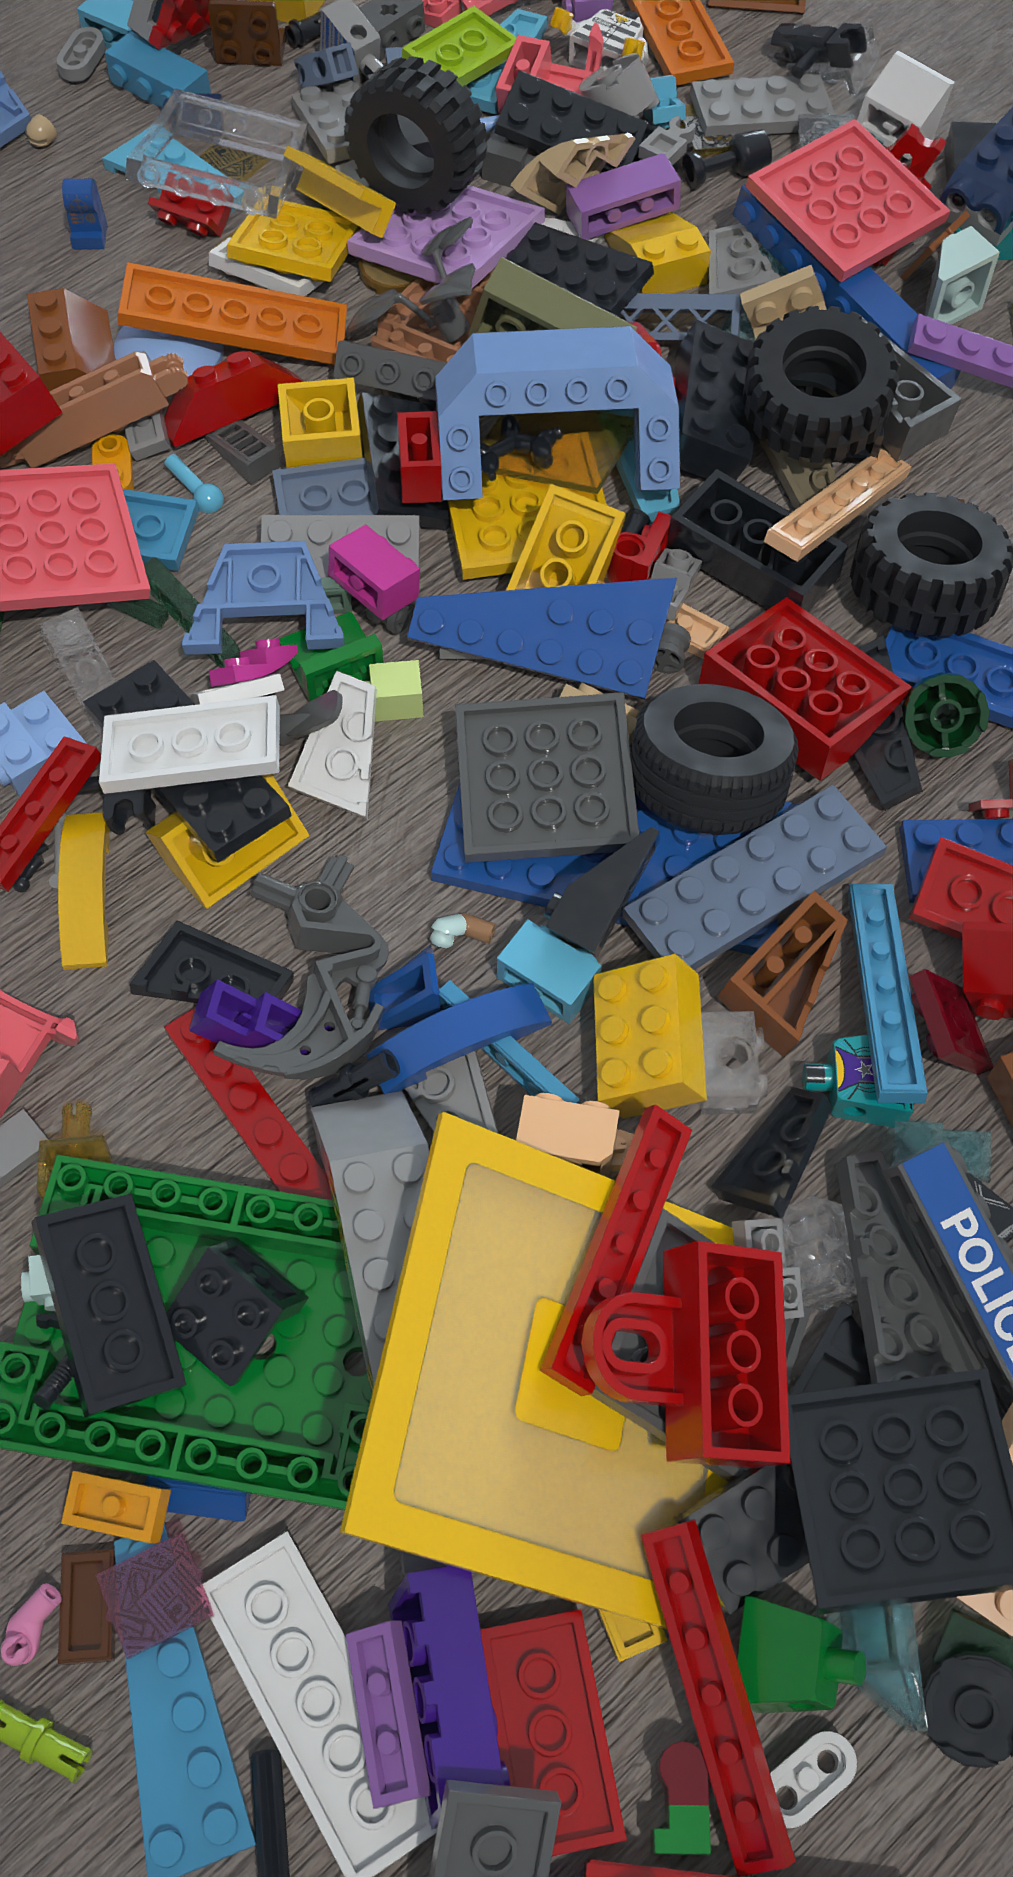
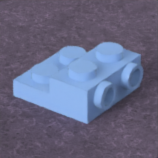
[0,691,87,797]

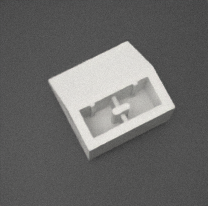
[857,51,955,159]

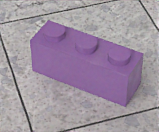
[565,153,681,240]

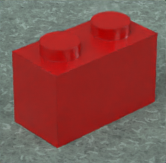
[398,411,442,503]

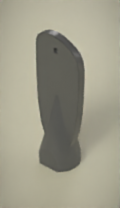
[279,690,343,746]

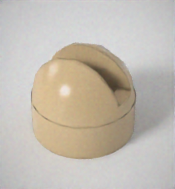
[26,114,57,147]

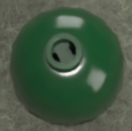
[902,672,990,758]

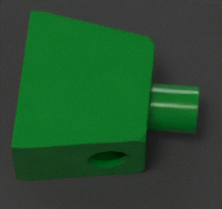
[737,1596,866,1713]

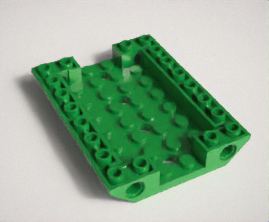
[0,1155,372,1511]

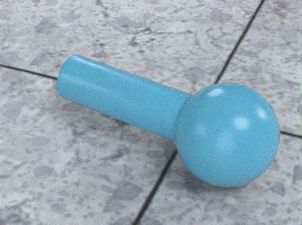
[164,454,224,513]

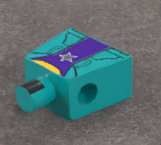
[802,1035,914,1129]

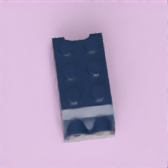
[940,107,1013,246]

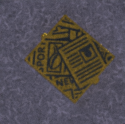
[199,134,269,186]

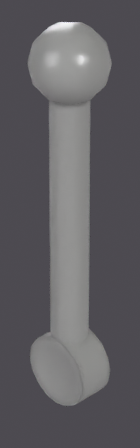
[49,812,67,892]

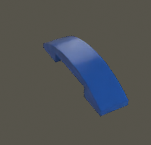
[366,983,552,1095]

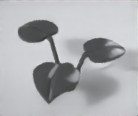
[346,217,476,343]

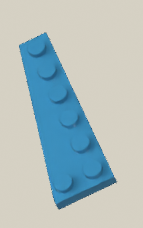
[114,1523,256,1877]

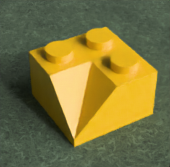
[278,378,362,468]

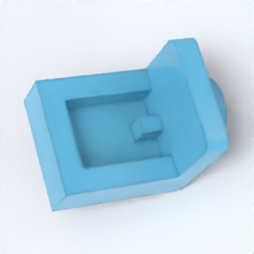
[643,75,686,128]

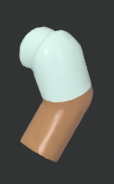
[430,913,496,948]

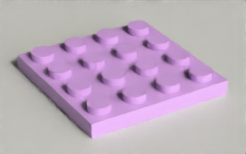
[347,185,545,288]

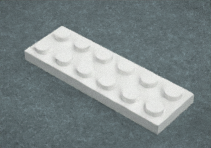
[196,1531,437,1877]

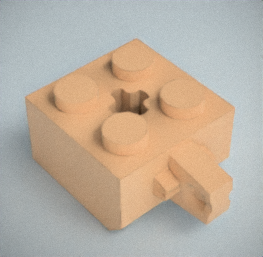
[516,1093,634,1178]

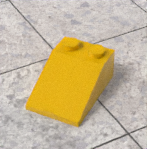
[605,212,711,294]
[506,484,626,591]

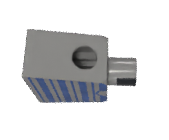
[320,0,384,85]

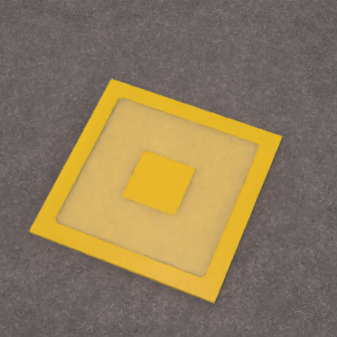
[340,1112,735,1630]

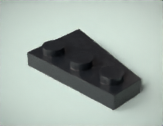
[130,920,294,1003]
[711,1087,833,1219]

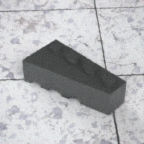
[855,312,962,462]

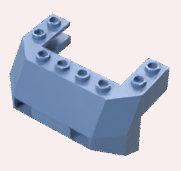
[435,326,680,500]

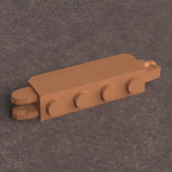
[0,351,188,468]

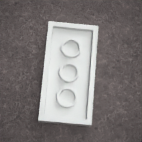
[99,695,280,794]

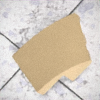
[511,133,636,215]

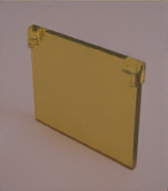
[481,410,634,494]

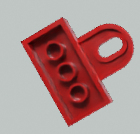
[582,1241,790,1468]

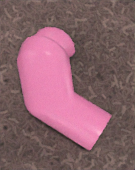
[0,1583,62,1666]

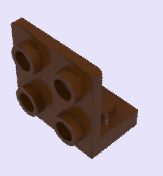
[208,0,286,66]

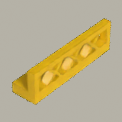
[283,145,396,238]

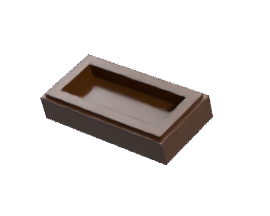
[58,1549,117,1665]

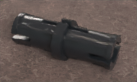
[308,1049,400,1107]

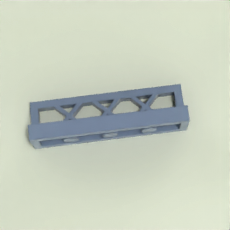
[621,293,744,341]

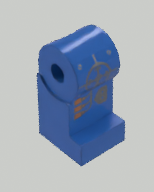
[62,178,108,250]

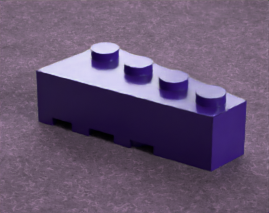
[388,1566,510,1830]

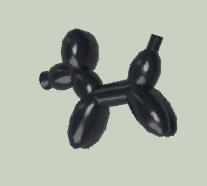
[480,415,563,481]

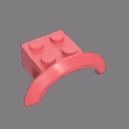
[496,22,604,115]
[0,991,80,1118]

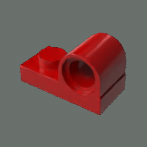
[606,512,672,583]

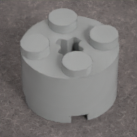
[579,53,660,118]

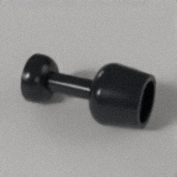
[682,129,772,189]

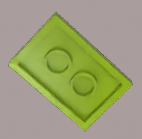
[402,6,517,87]

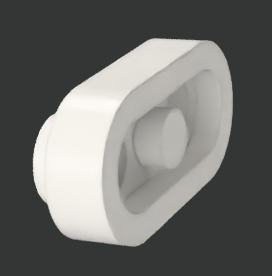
[770,1731,857,1829]

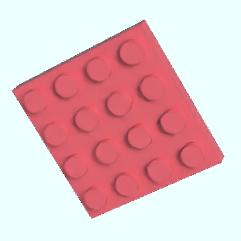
[746,119,951,282]
[0,463,150,611]

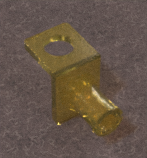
[37,1102,112,1202]

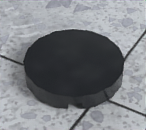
[921,1650,1013,1769]

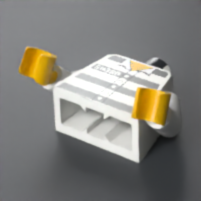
[549,7,648,71]

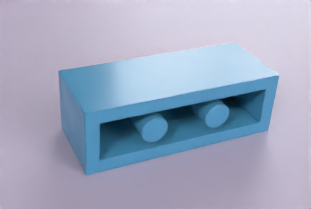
[104,31,211,117]

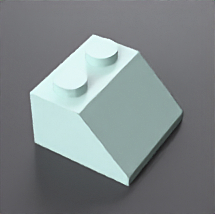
[925,226,1000,325]

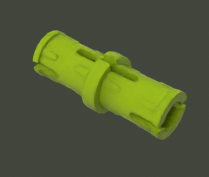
[0,1699,93,1784]

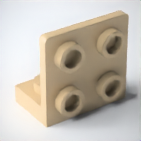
[740,265,827,340]

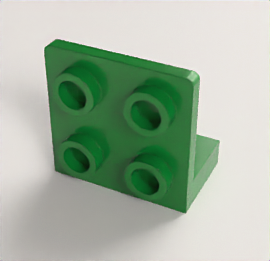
[280,612,384,702]

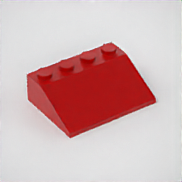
[698,597,912,781]

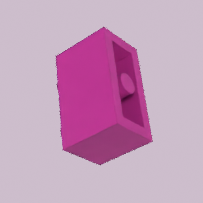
[328,524,420,620]

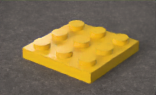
[227,195,362,282]

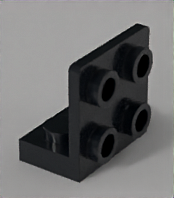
[166,1238,309,1386]

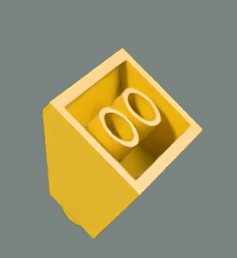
[145,774,310,909]

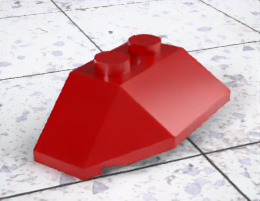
[164,351,305,447]

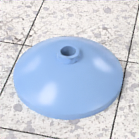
[114,326,224,376]

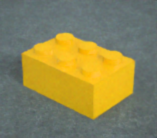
[593,954,707,1119]

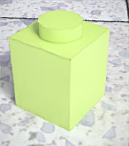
[364,660,424,722]

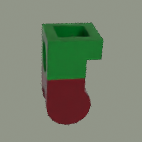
[650,1741,711,1855]

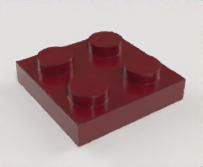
[909,969,994,1075]

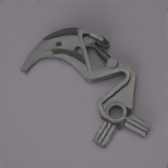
[213,854,389,1080]

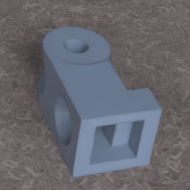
[294,42,359,89]

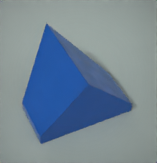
[369,944,440,1030]

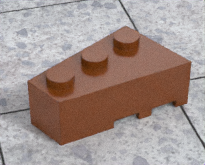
[717,891,848,1057]

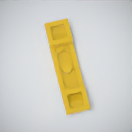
[58,812,110,970]

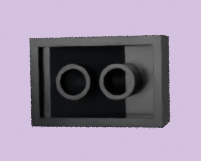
[543,827,660,957]

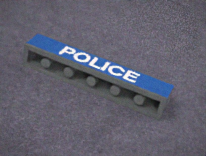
[881,1140,1013,1413]

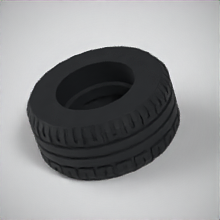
[631,684,799,835]

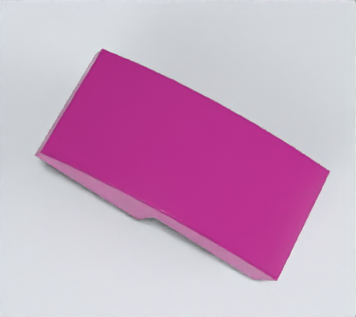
[209,638,298,687]

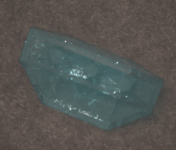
[840,1603,928,1734]

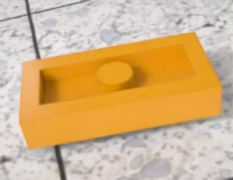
[61,1471,171,1543]

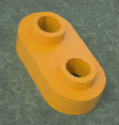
[92,434,134,490]

